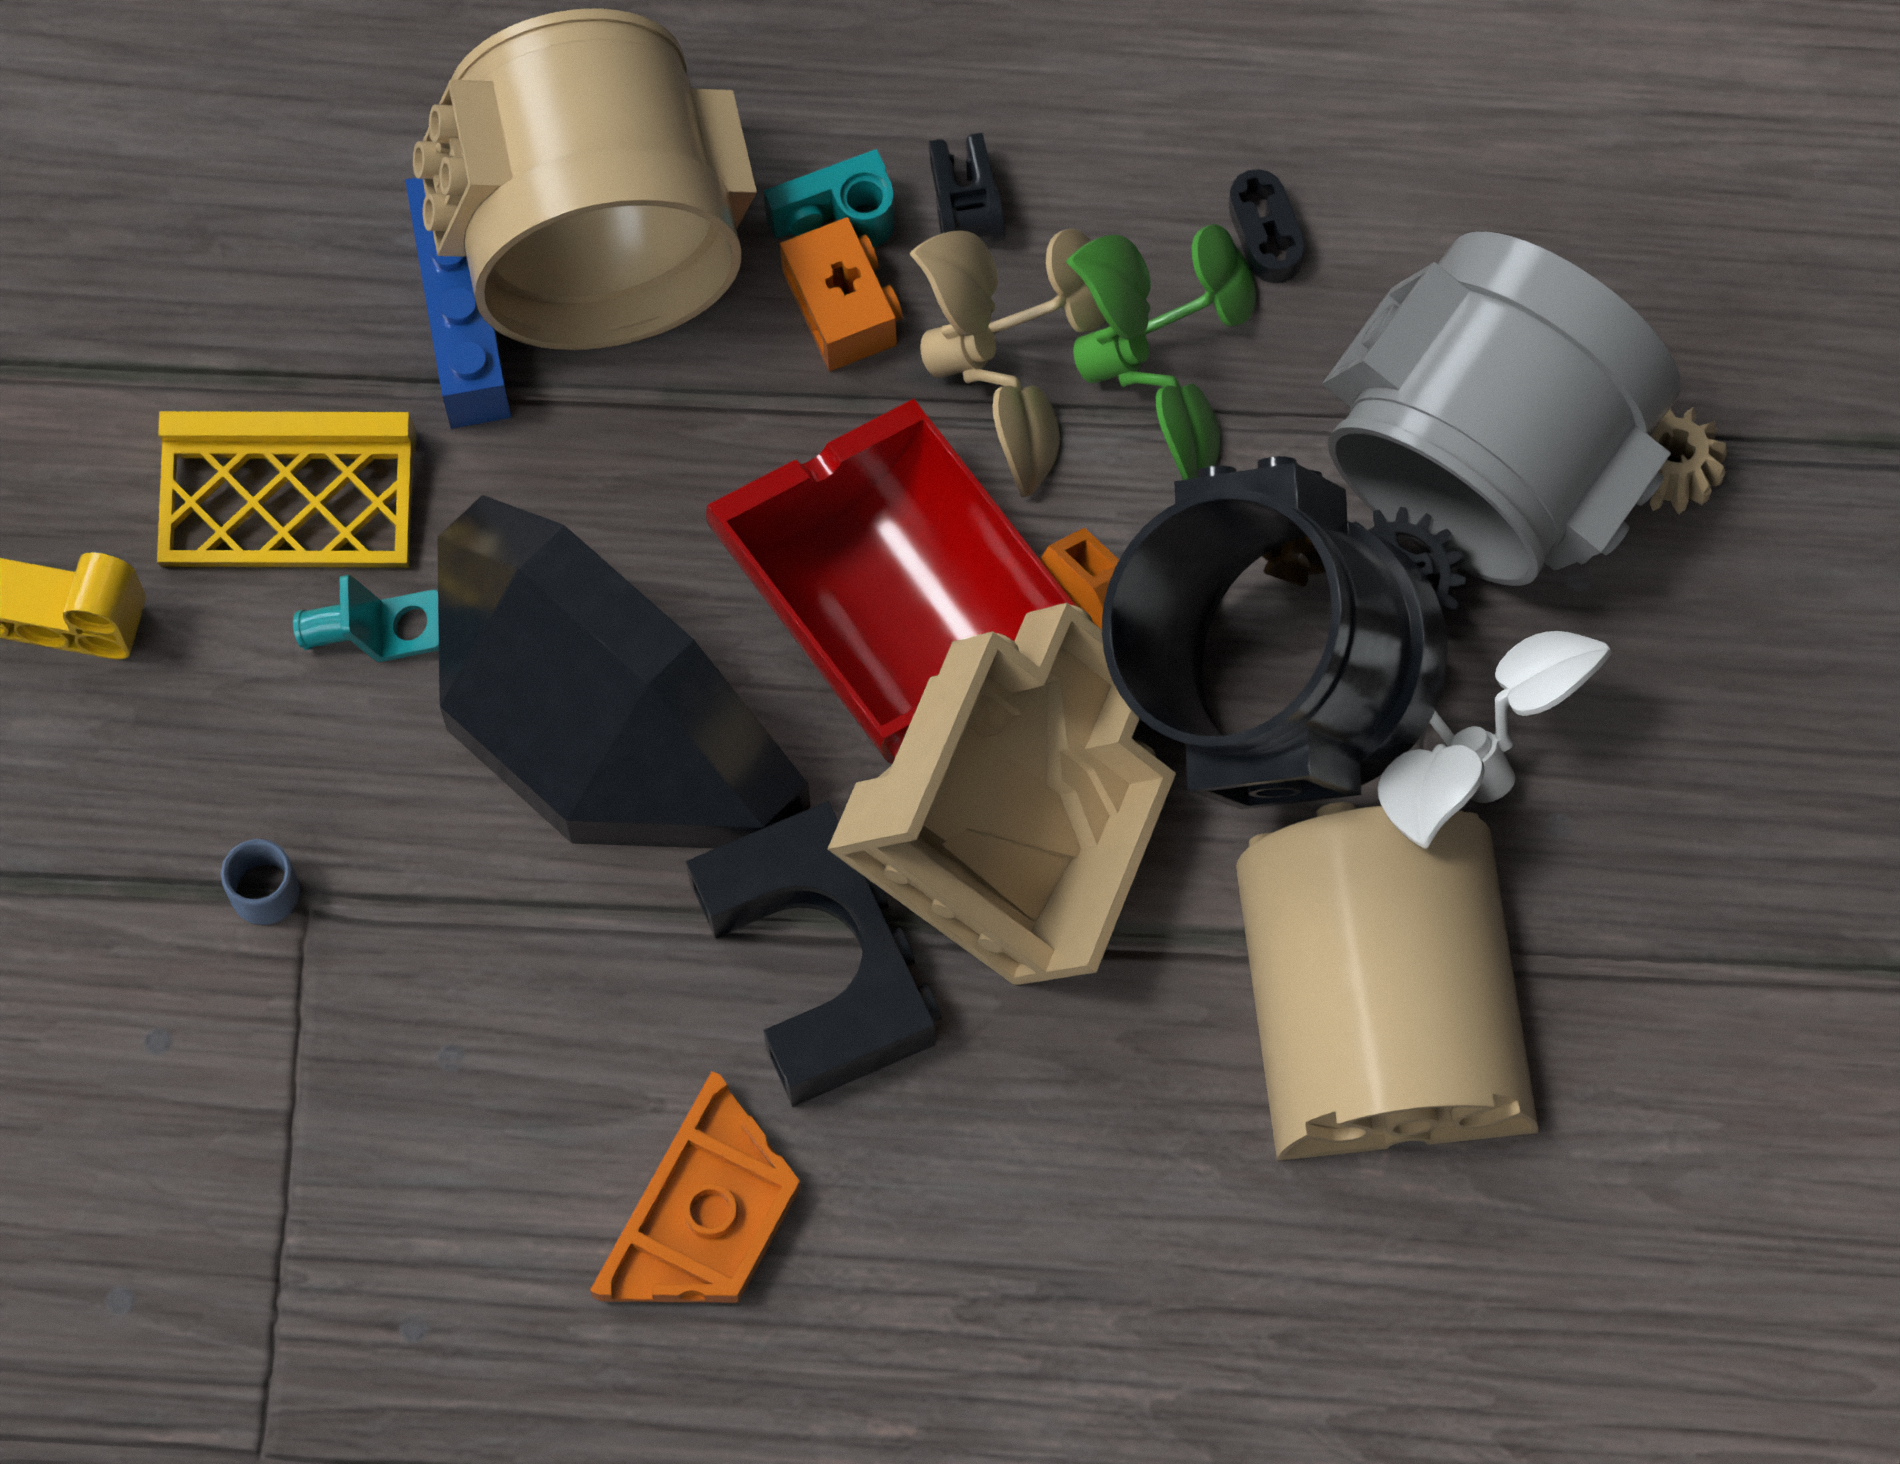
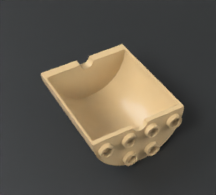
[1236,802,1538,1161]

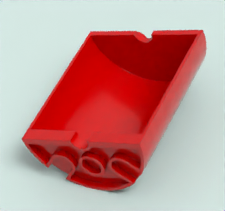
[706,398,1076,764]

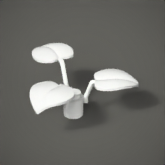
[1378,631,1612,849]

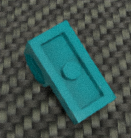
[763,149,895,247]

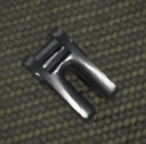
[929,132,1005,242]

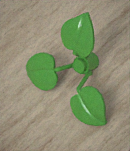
[1066,224,1256,480]

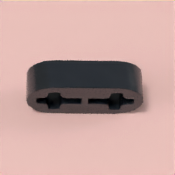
[1228,169,1305,283]

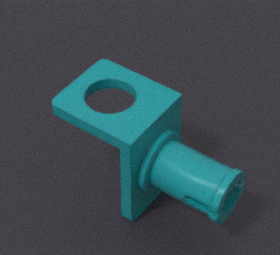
[293,574,439,663]

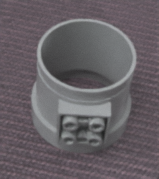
[1322,232,1681,586]

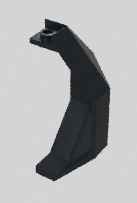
[437,495,811,848]

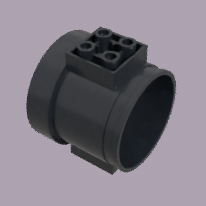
[1102,456,1448,809]

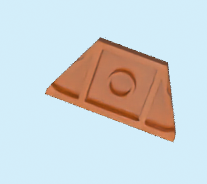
[590,1071,801,1303]

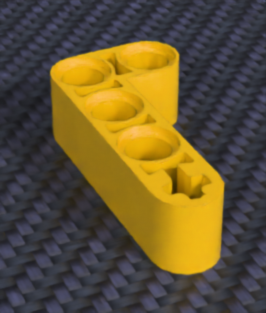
[0,552,146,660]

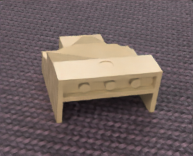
[828,603,1176,986]

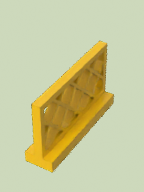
[157,411,417,568]

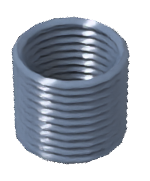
[220,839,300,925]

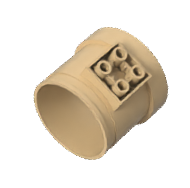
[413,9,757,350]

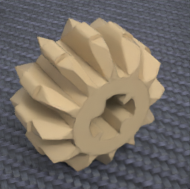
[1650,407,1727,515]

